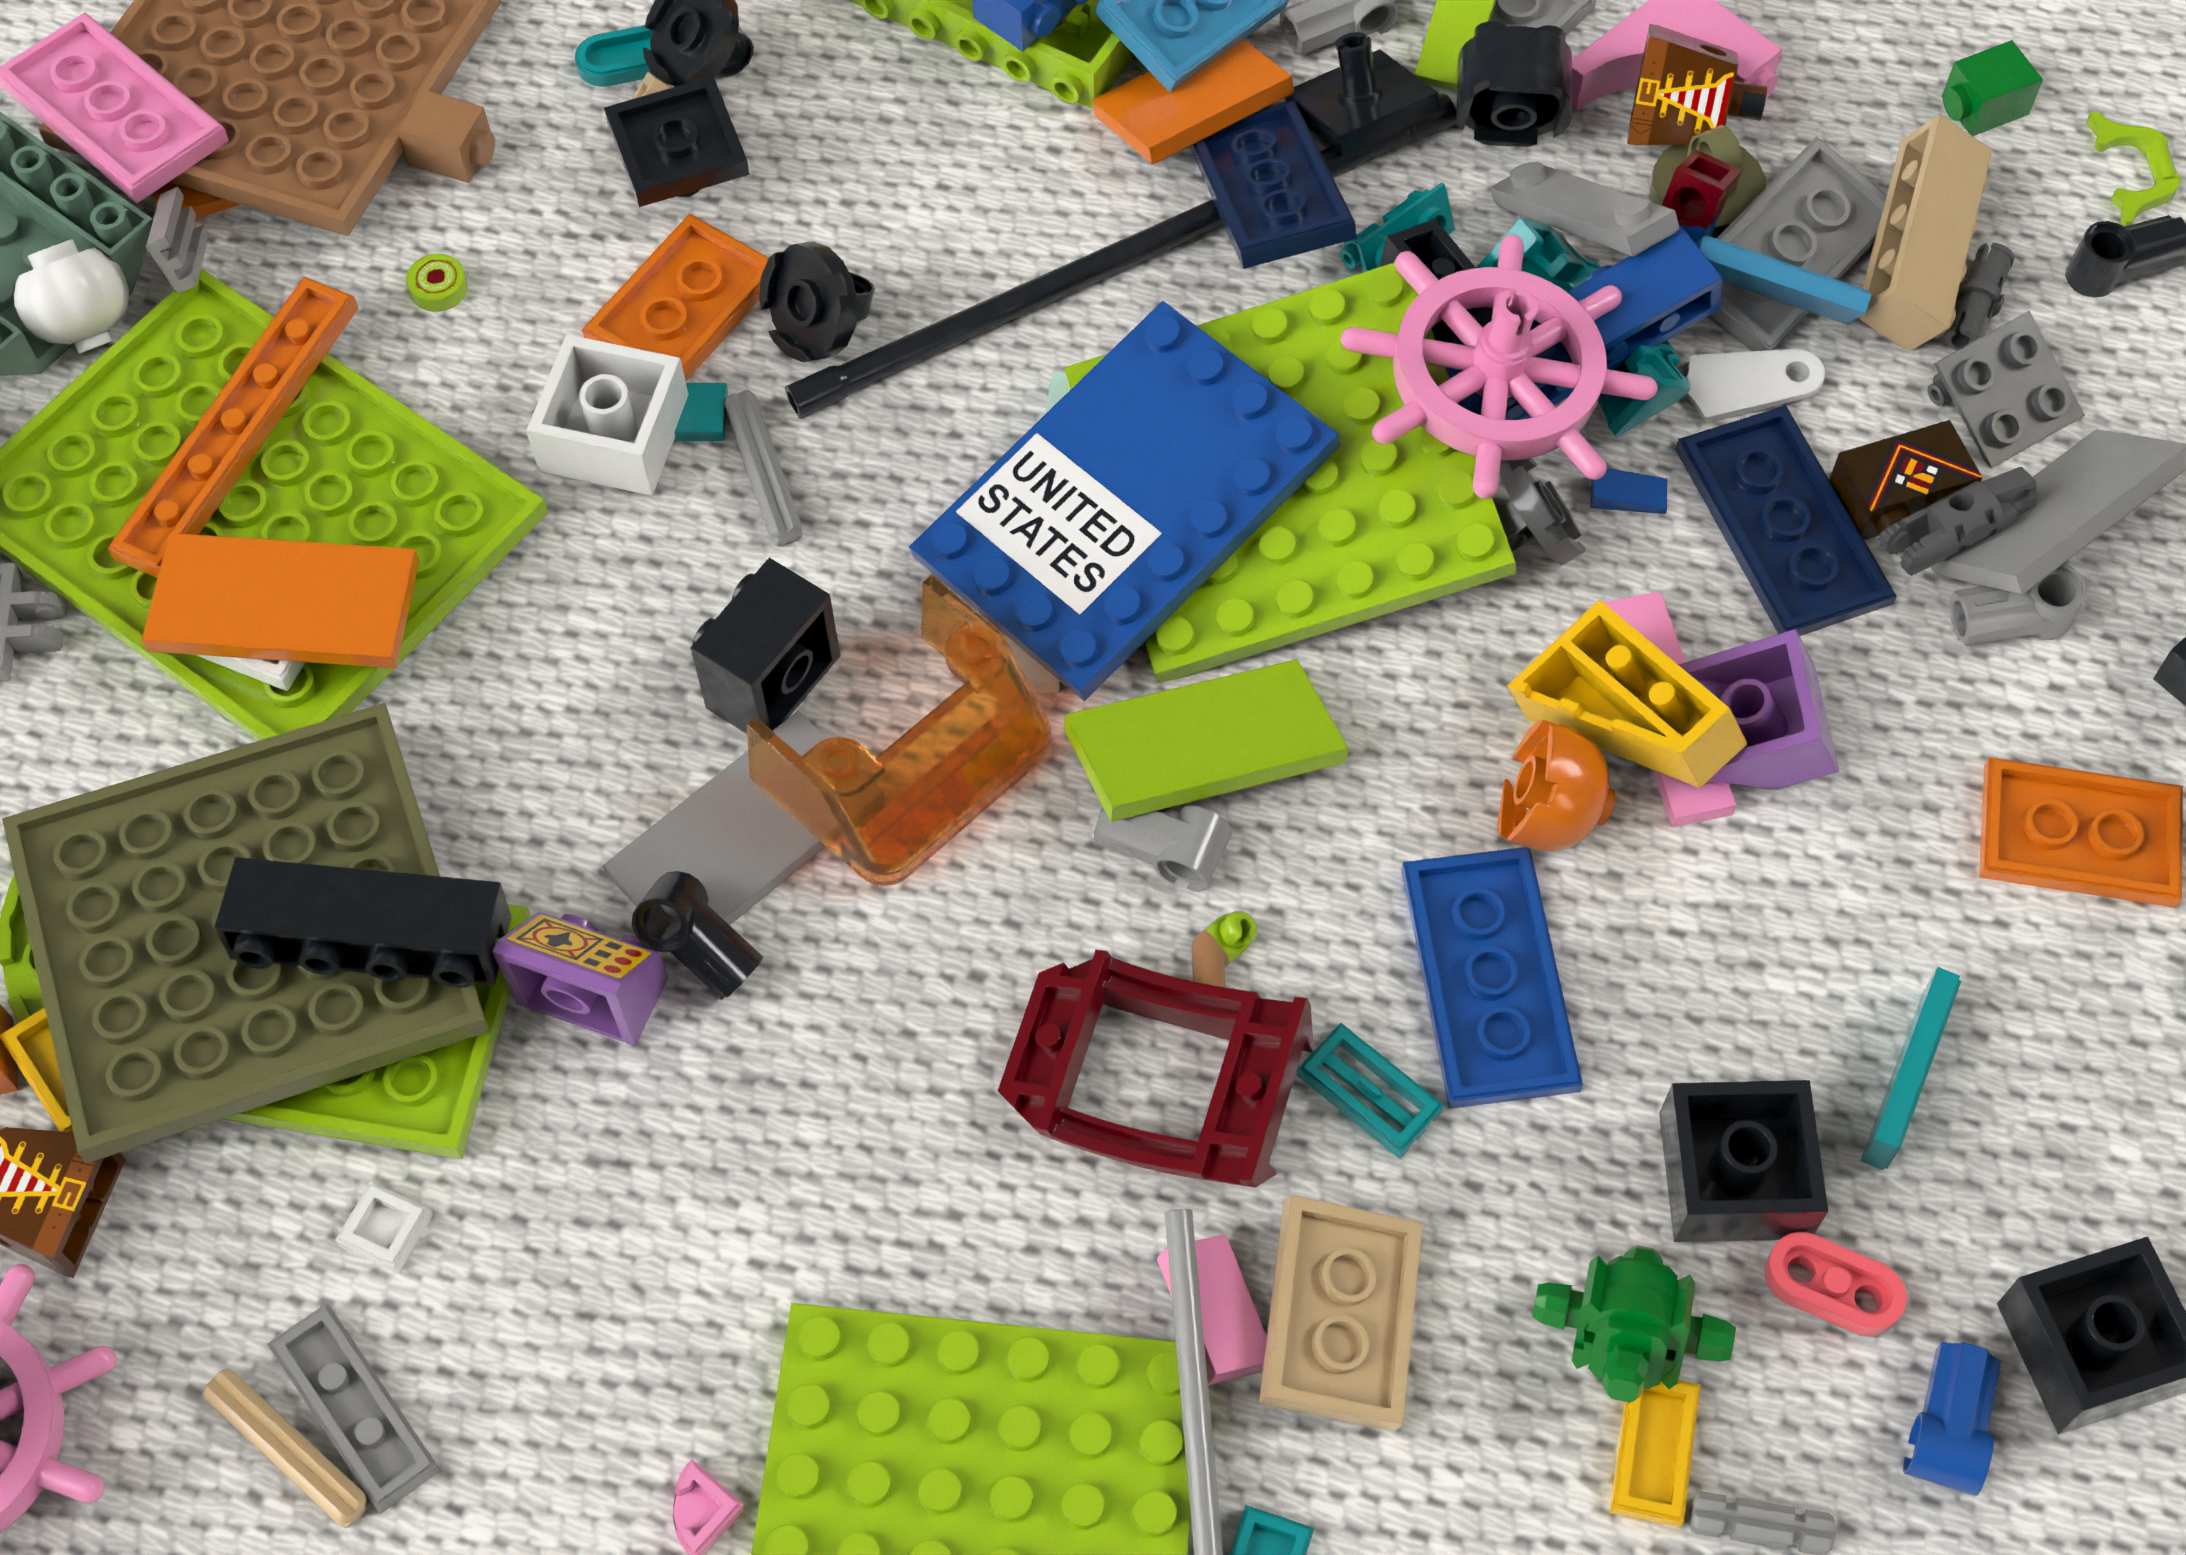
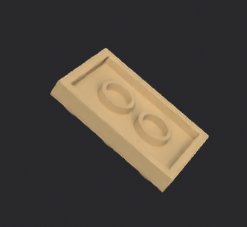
[1259,1194,1423,1431]

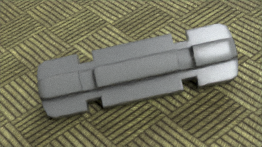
[1690,1492,1835,1555]

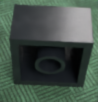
[690,557,841,742]
[1659,1080,1828,1242]
[1997,1236,2186,1435]

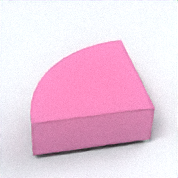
[673,1459,745,1555]

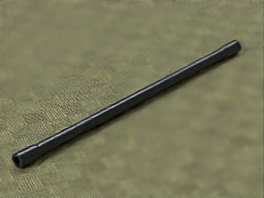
[785,94,1457,419]

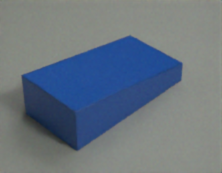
[1590,468,1668,514]

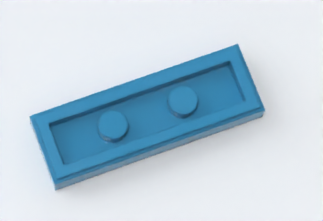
[1695,235,1872,325]

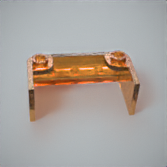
[746,575,1051,886]

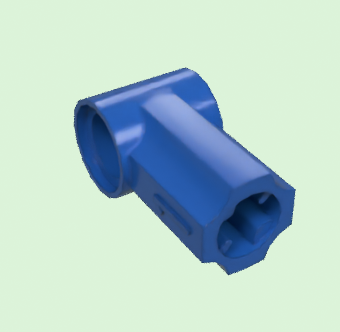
[1903,1342,2001,1496]

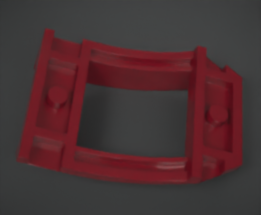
[998,949,1314,1188]

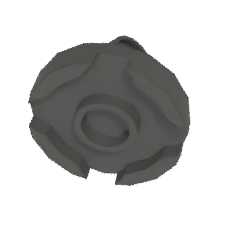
[1497,458,1586,566]

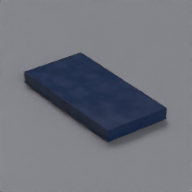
[1190,100,1357,269]
[1675,405,1897,636]

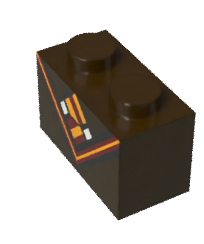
[1829,420,1983,540]

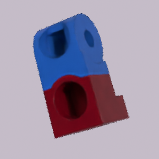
[1661,149,1743,243]

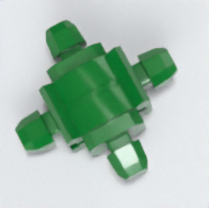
[1532,1245,1736,1403]

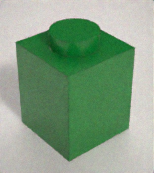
[1942,40,2043,136]

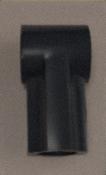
[2065,215,2186,298]
[631,871,763,1000]

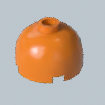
[1497,720,1615,852]

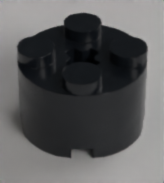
[1456,21,1572,147]

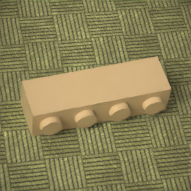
[1858,114,1992,350]

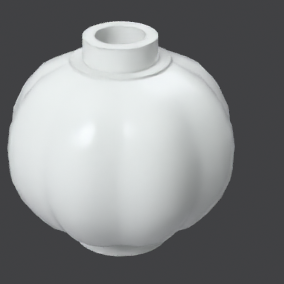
[14,239,129,353]

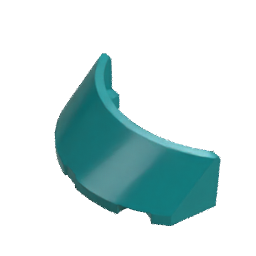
[1476,218,1691,437]

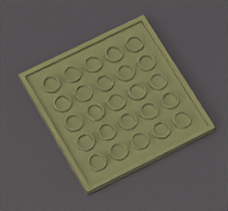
[2,703,489,1164]

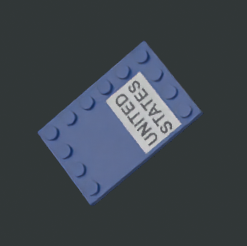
[909,301,1341,702]

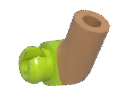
[1191,911,1258,988]

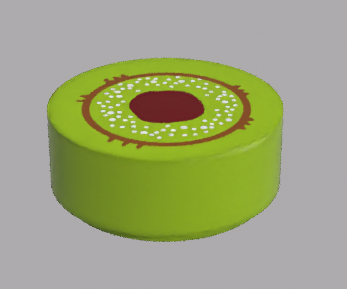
[406,253,468,312]

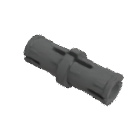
[1943,243,2015,350]

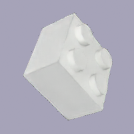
[526,334,689,496]

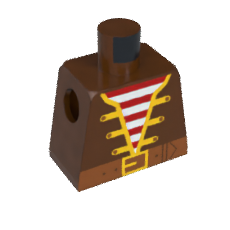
[1627,24,1767,145]
[0,1127,126,1278]

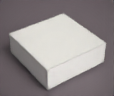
[335,1181,433,1274]

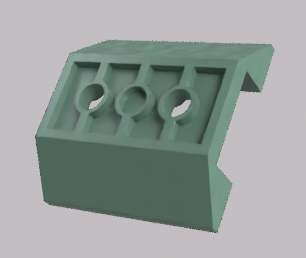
[0,112,153,376]

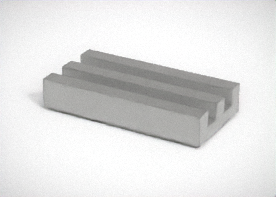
[146,187,209,293]

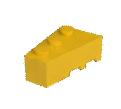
[1507,599,1747,788]

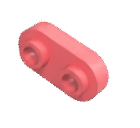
[1764,1232,1907,1336]

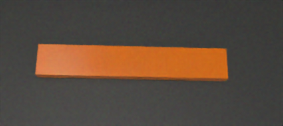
[107,277,359,578]

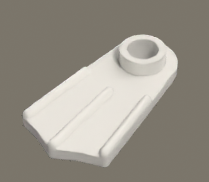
[1685,349,1825,422]

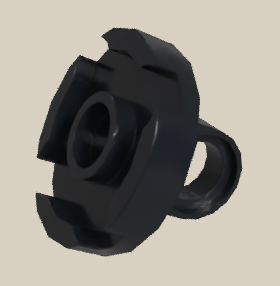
[643,0,754,87]
[759,241,875,362]

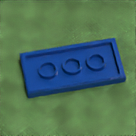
[1401,847,1583,1109]

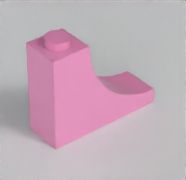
[1572,0,1782,111]

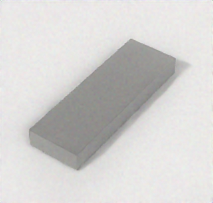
[267,1303,441,1514]

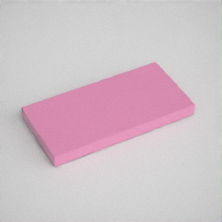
[0,12,229,203]

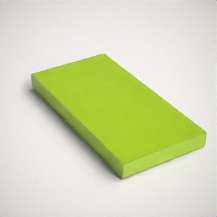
[1064,659,1349,822]

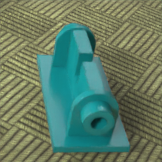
[1339,182,1456,272]

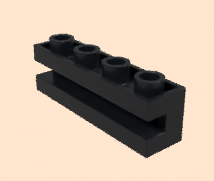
[214,857,511,988]

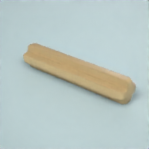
[203,1368,370,1528]

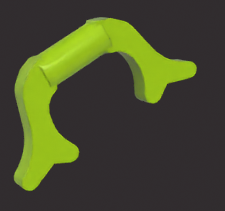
[2086,111,2180,227]

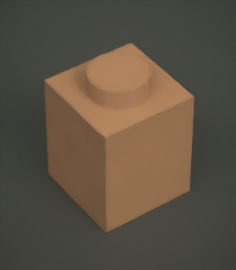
[397,89,495,183]

